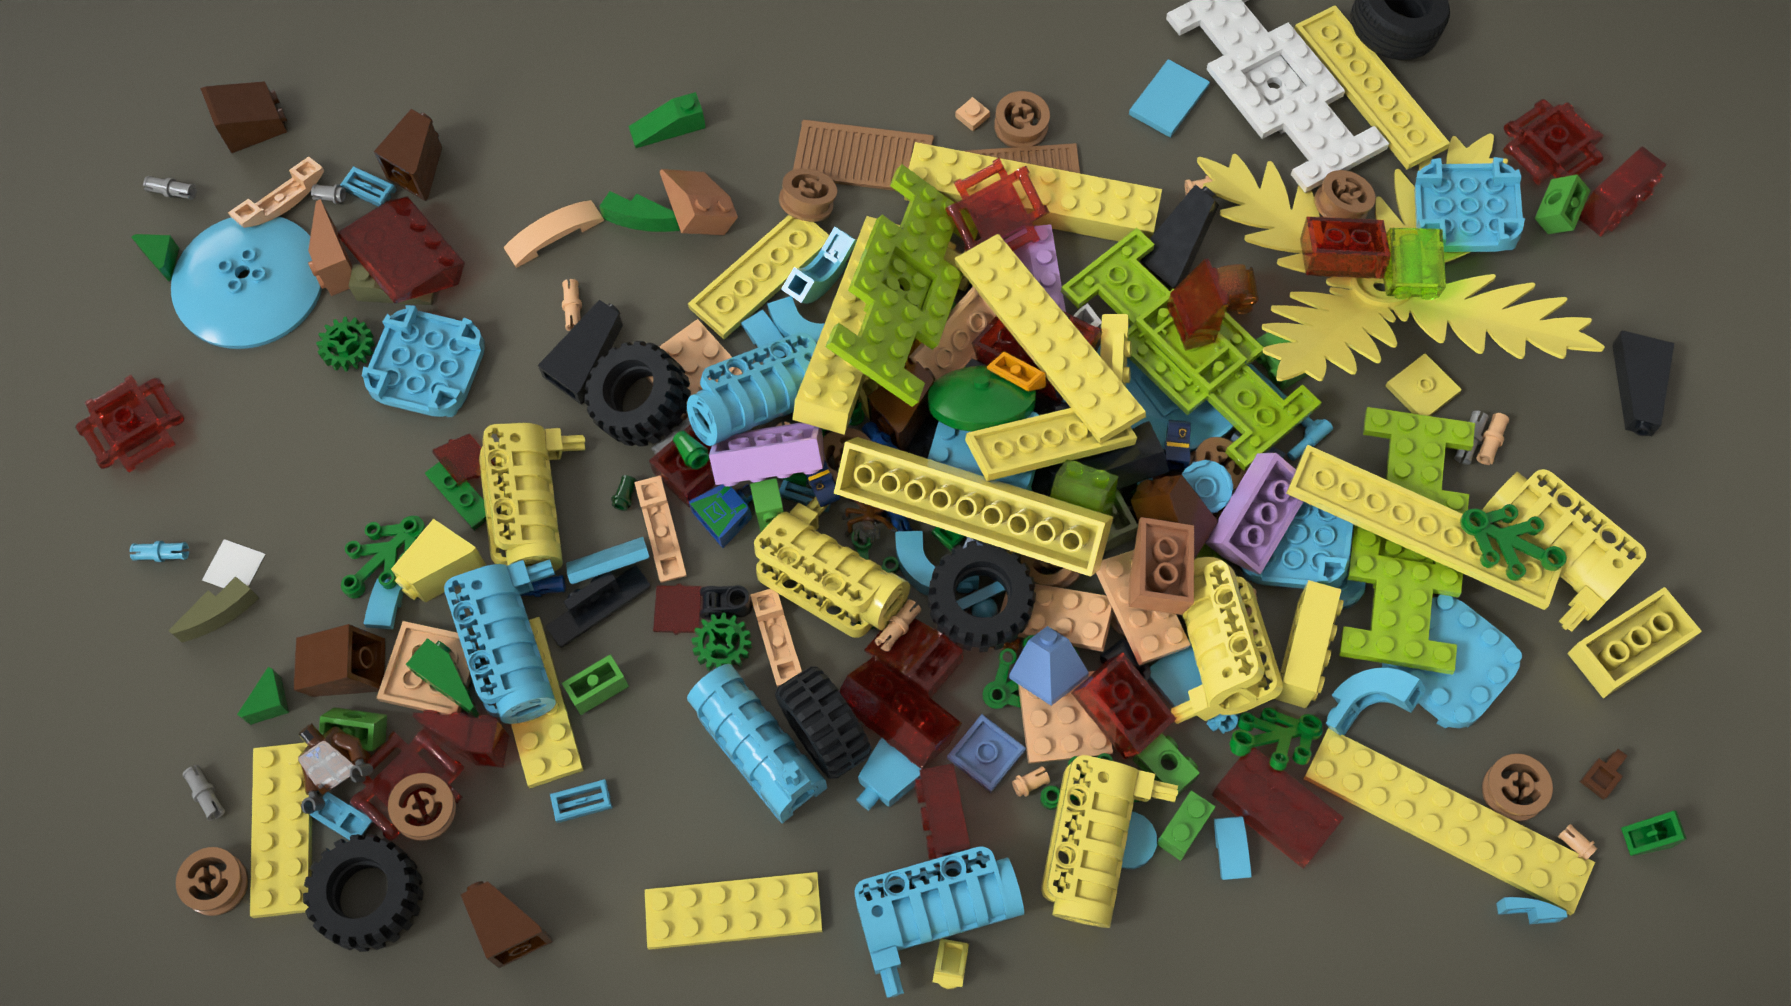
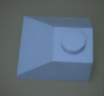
[1009,626,1089,706]

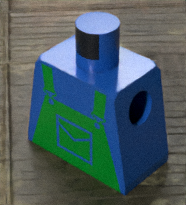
[689,484,753,548]

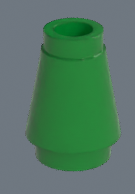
[673,431,709,469]

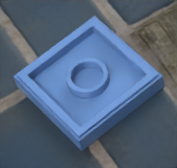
[947,714,1026,793]

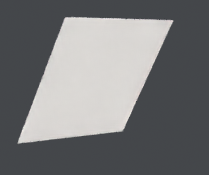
[202,539,265,588]

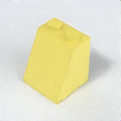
[391,519,487,603]

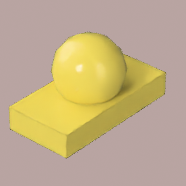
[933,939,969,989]

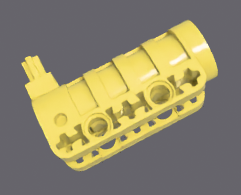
[479,423,585,571]
[1482,469,1646,632]
[754,496,910,638]
[1170,557,1283,724]
[1041,755,1178,928]

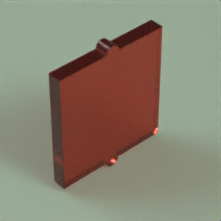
[432,433,495,485]
[653,583,702,635]

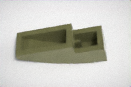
[168,576,259,642]

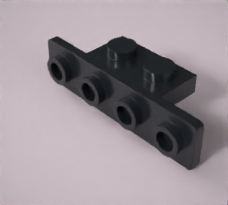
[546,566,651,648]

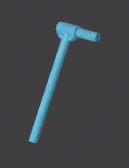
[1248,364,1333,461]

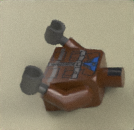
[298,723,373,814]

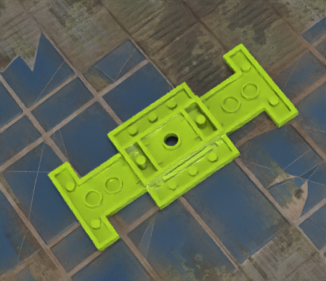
[825,164,981,407]
[1061,228,1322,471]
[1339,407,1475,675]

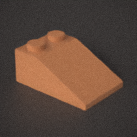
[660,169,738,235]
[308,199,352,296]
[1129,517,1194,615]

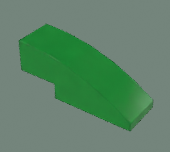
[599,191,680,232]

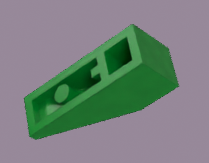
[629,92,706,148]
[406,638,479,718]

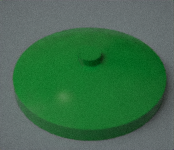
[928,366,1036,432]

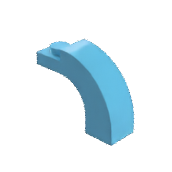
[781,227,857,304]
[767,296,825,348]
[895,531,979,596]
[1326,668,1426,736]

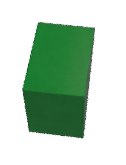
[131,234,179,282]
[237,667,289,725]
[1621,811,1687,856]

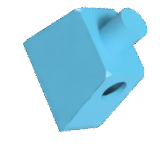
[856,738,924,811]

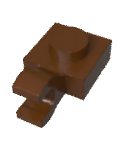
[1579,749,1627,800]

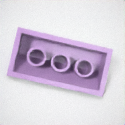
[1004,224,1066,315]
[709,423,825,486]
[1205,453,1303,574]

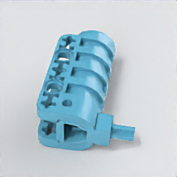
[687,332,852,446]
[444,559,556,724]
[687,664,827,824]
[854,846,1024,998]

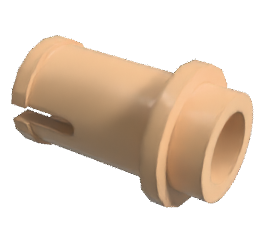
[1012,766,1050,797]
[1558,824,1598,860]

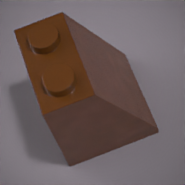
[200,81,288,153]
[374,109,442,201]
[867,362,935,451]
[1131,475,1218,560]
[294,624,385,697]
[460,881,553,968]

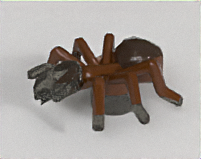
[842,498,899,544]

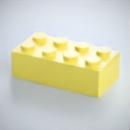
[1274,580,1344,708]
[1567,587,1702,699]

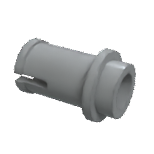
[311,184,346,204]

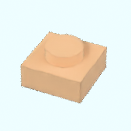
[955,97,990,131]

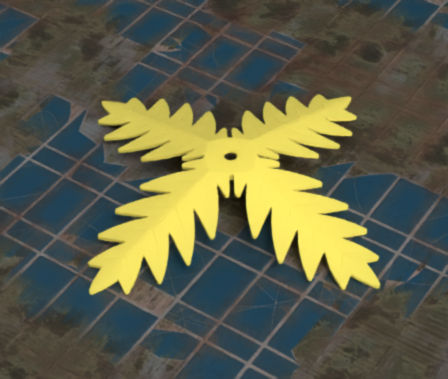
[1197,133,1605,381]

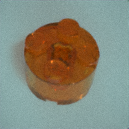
[1202,264,1259,314]

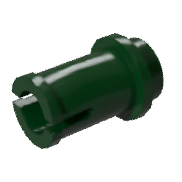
[611,475,637,511]

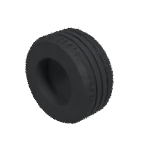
[1350,0,1450,60]

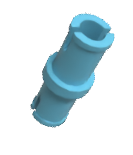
[130,541,189,562]

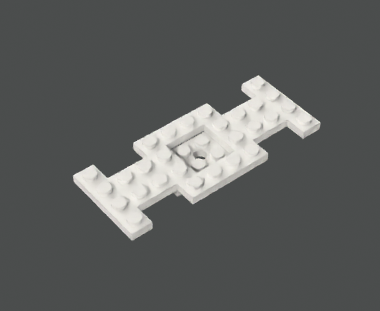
[1166,0,1389,193]

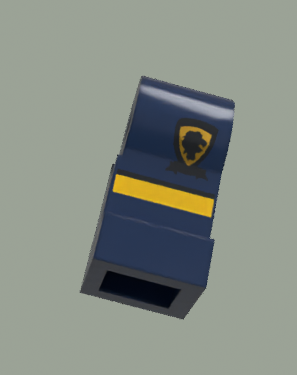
[1164,420,1191,472]
[805,460,841,508]

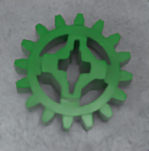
[316,317,375,372]
[691,613,752,671]

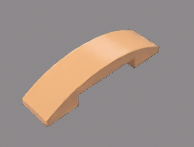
[228,157,324,228]
[504,200,604,268]
[635,475,687,583]
[750,589,802,688]

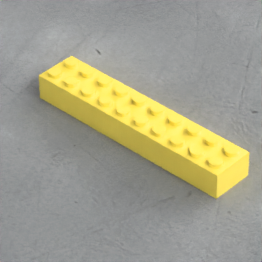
[904,142,1162,242]
[793,216,900,435]
[834,437,1113,576]

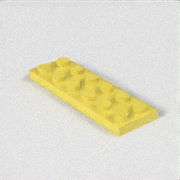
[688,215,829,340]
[965,408,1137,481]
[511,617,584,788]
[250,743,312,918]
[645,872,823,950]

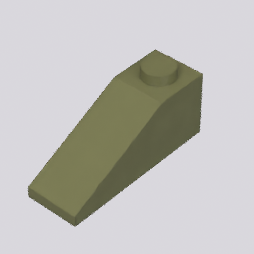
[349,264,436,305]

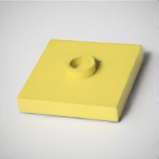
[1385,353,1462,416]

